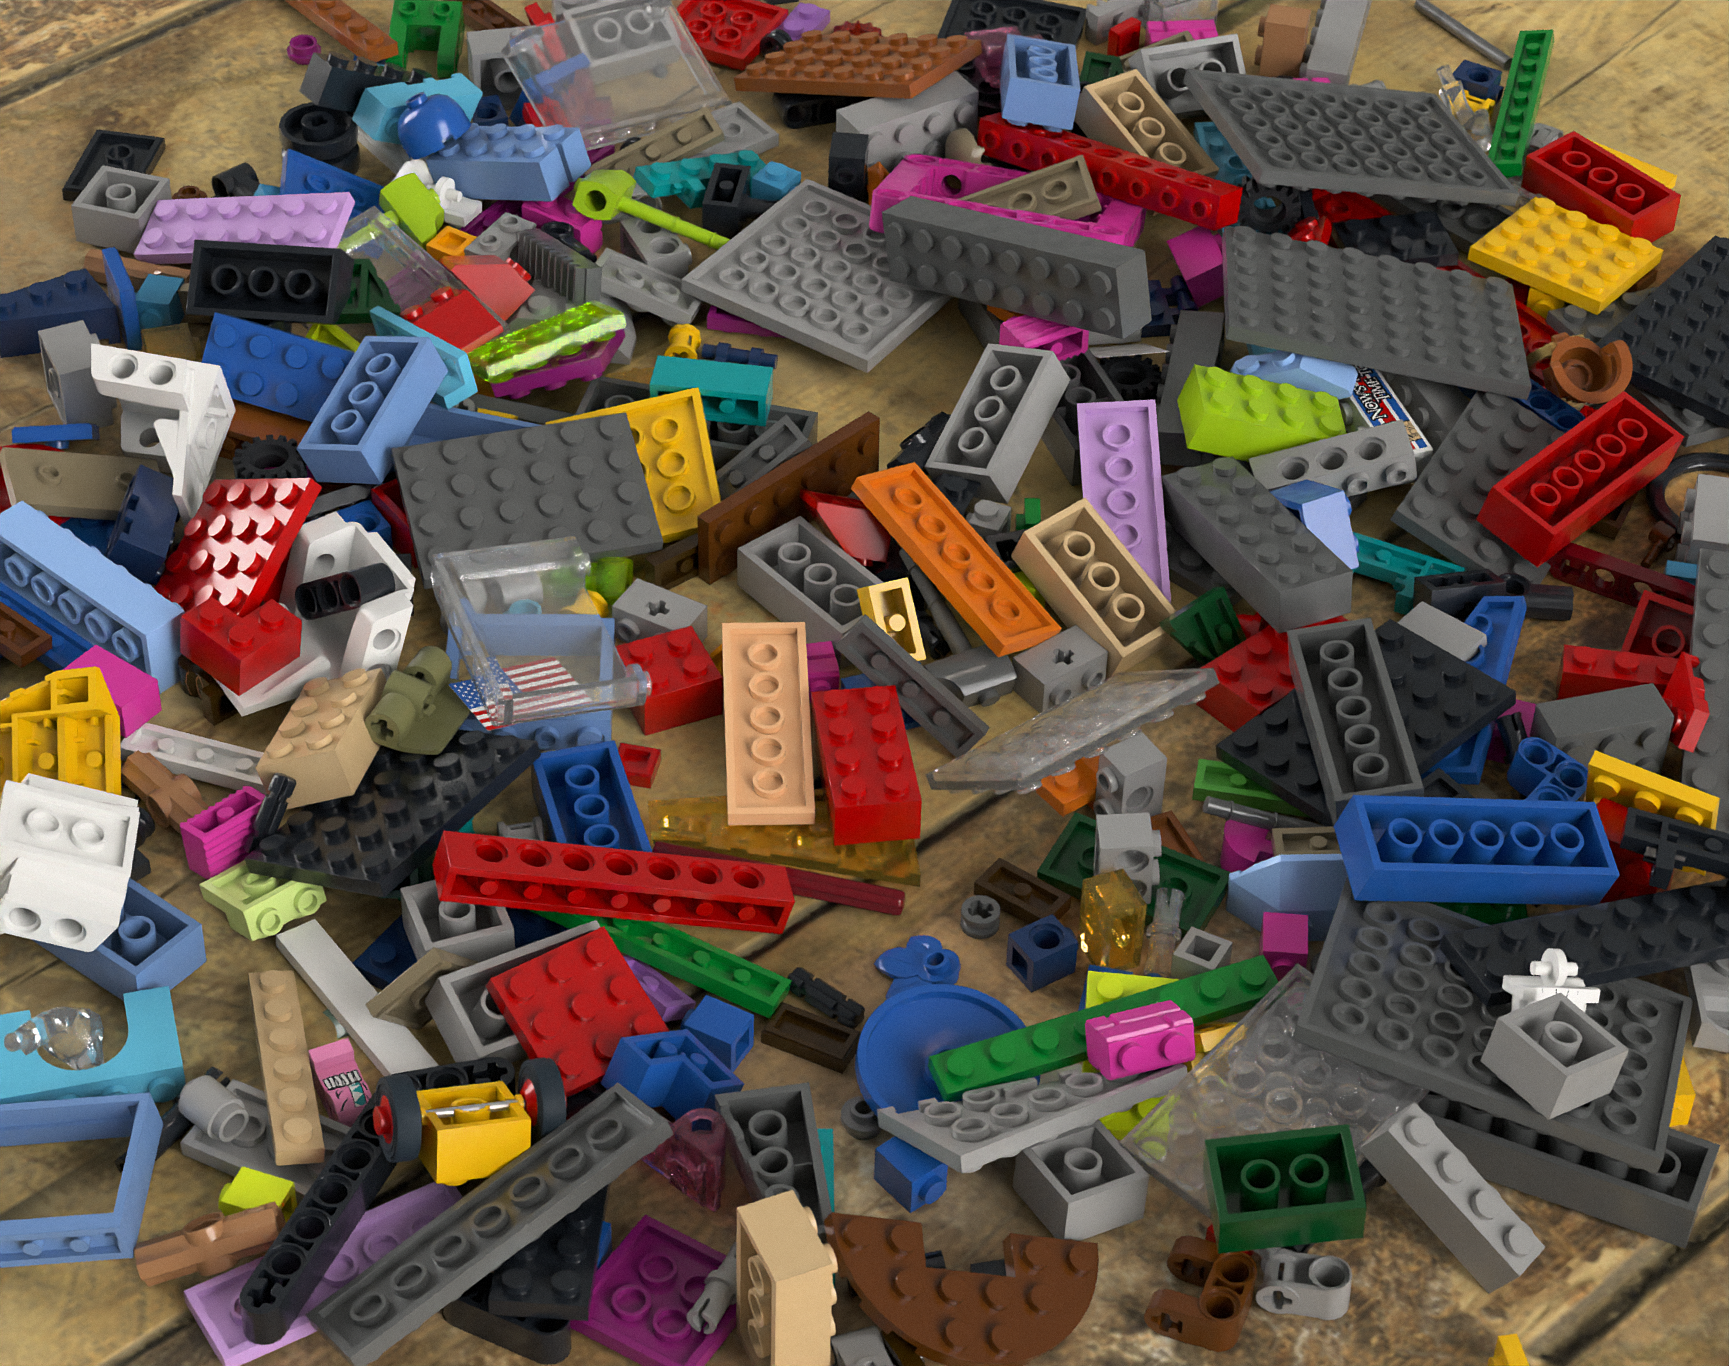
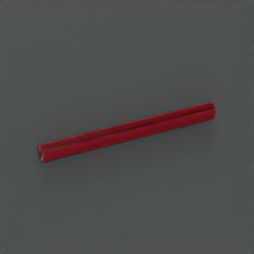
[652,841,906,916]

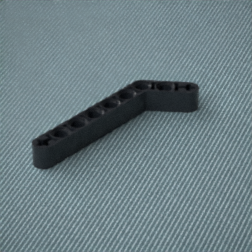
[239,1057,516,1345]

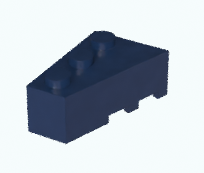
[0,268,121,358]
[104,464,181,586]

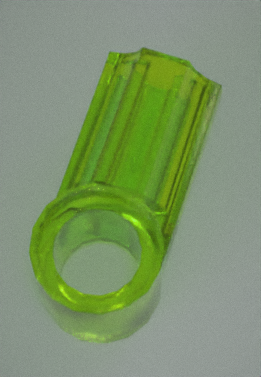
[551,557,633,605]

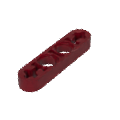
[1547,543,1695,608]

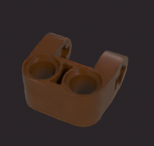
[1144,1235,1257,1352]

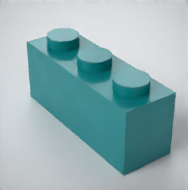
[650,355,773,427]

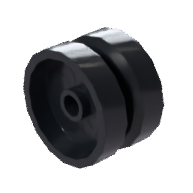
[279,102,361,175]

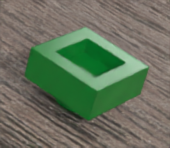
[1015,498,1041,531]

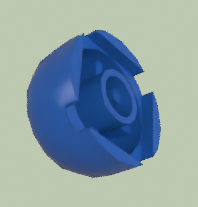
[397,92,471,160]

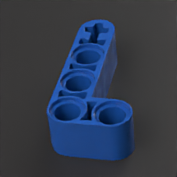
[1507,737,1588,802]

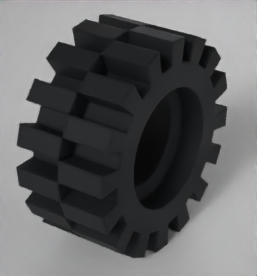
[1237,174,1301,234]
[1100,354,1161,404]
[233,434,308,479]

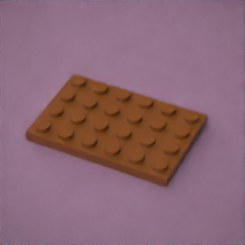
[734,30,982,99]

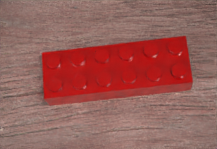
[1476,391,1684,568]

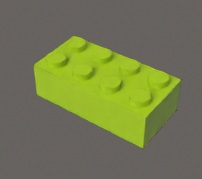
[1177,364,1347,462]

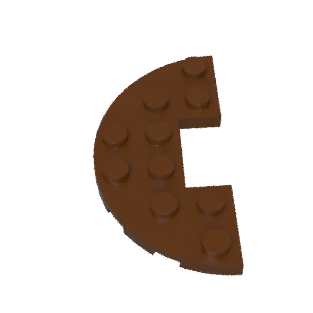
[824,1212,1099,1366]

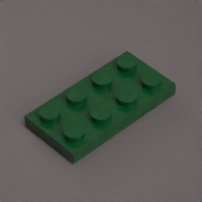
[1037,812,1232,940]

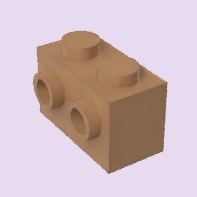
[1254,4,1311,78]

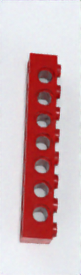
[977,112,1243,231]
[432,831,795,934]

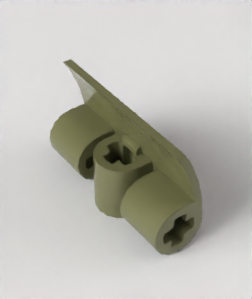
[364,646,471,755]

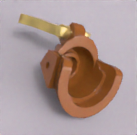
[1526,332,1633,404]

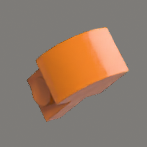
[1036,746,1100,817]

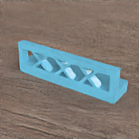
[369,306,478,410]

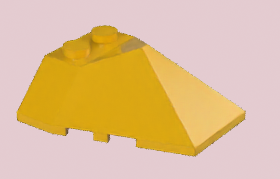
[0,666,121,797]

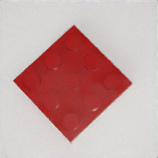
[670,0,788,71]
[485,926,669,1098]

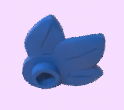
[874,935,961,1000]

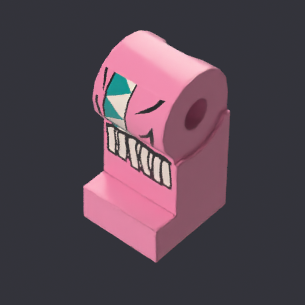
[308,1038,372,1127]

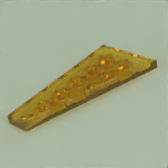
[648,789,921,887]

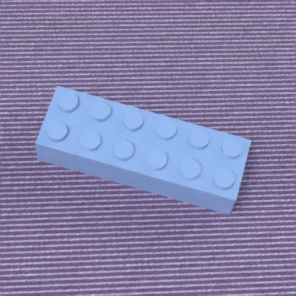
[0,501,185,694]

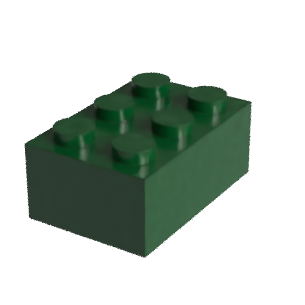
[1203,1124,1367,1254]

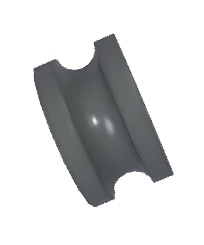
[960,895,1001,939]

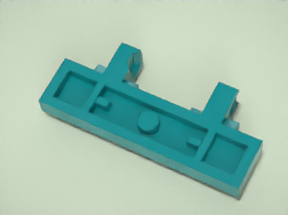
[633,150,766,209]
[1352,531,1466,615]

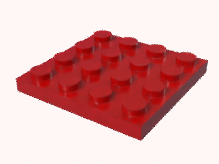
[154,478,322,618]

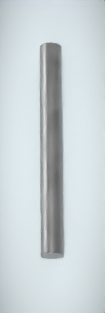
[1414,0,1512,70]

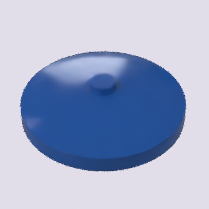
[855,984,1041,1117]

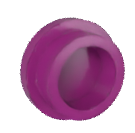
[287,35,321,65]

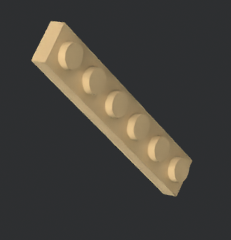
[248,970,325,1166]

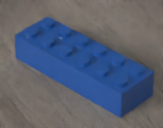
[1334,795,1620,905]

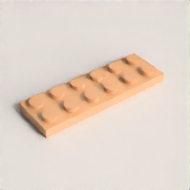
[722,622,815,825]

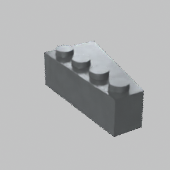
[715,1082,831,1244]

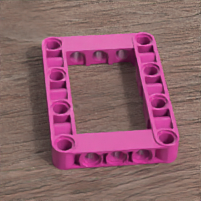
[869,154,1147,247]

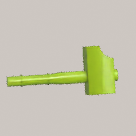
[572,170,731,250]
[337,173,445,257]

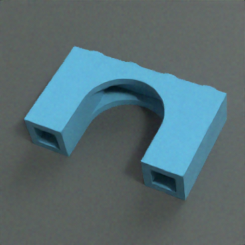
[0,986,186,1104]

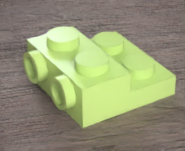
[199,860,327,942]

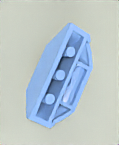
[1230,350,1358,399]
[1225,854,1348,941]

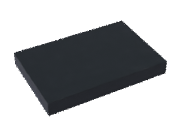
[62,129,166,201]

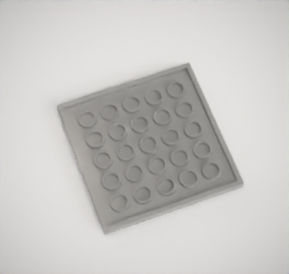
[681,179,954,373]

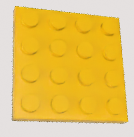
[1467,197,1664,315]
[545,387,721,543]

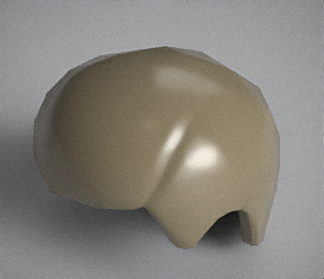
[945,128,993,166]

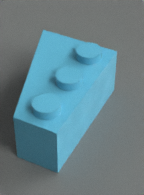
[352,73,483,145]

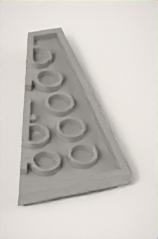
[877,1063,1188,1173]

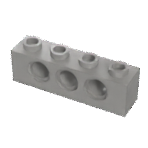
[1249,420,1418,497]

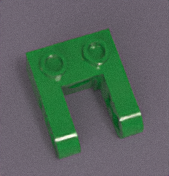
[386,0,465,79]

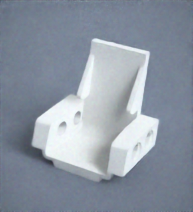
[91,343,236,527]
[213,511,416,717]
[0,773,140,952]

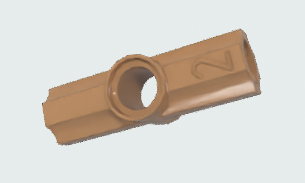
[121,750,209,835]
[134,1201,286,1287]

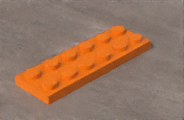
[851,462,1062,657]

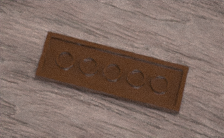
[697,411,880,585]

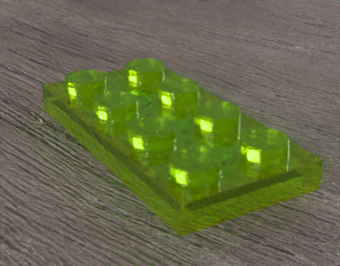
[467,300,627,384]

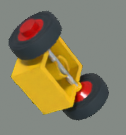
[373,1058,567,1186]

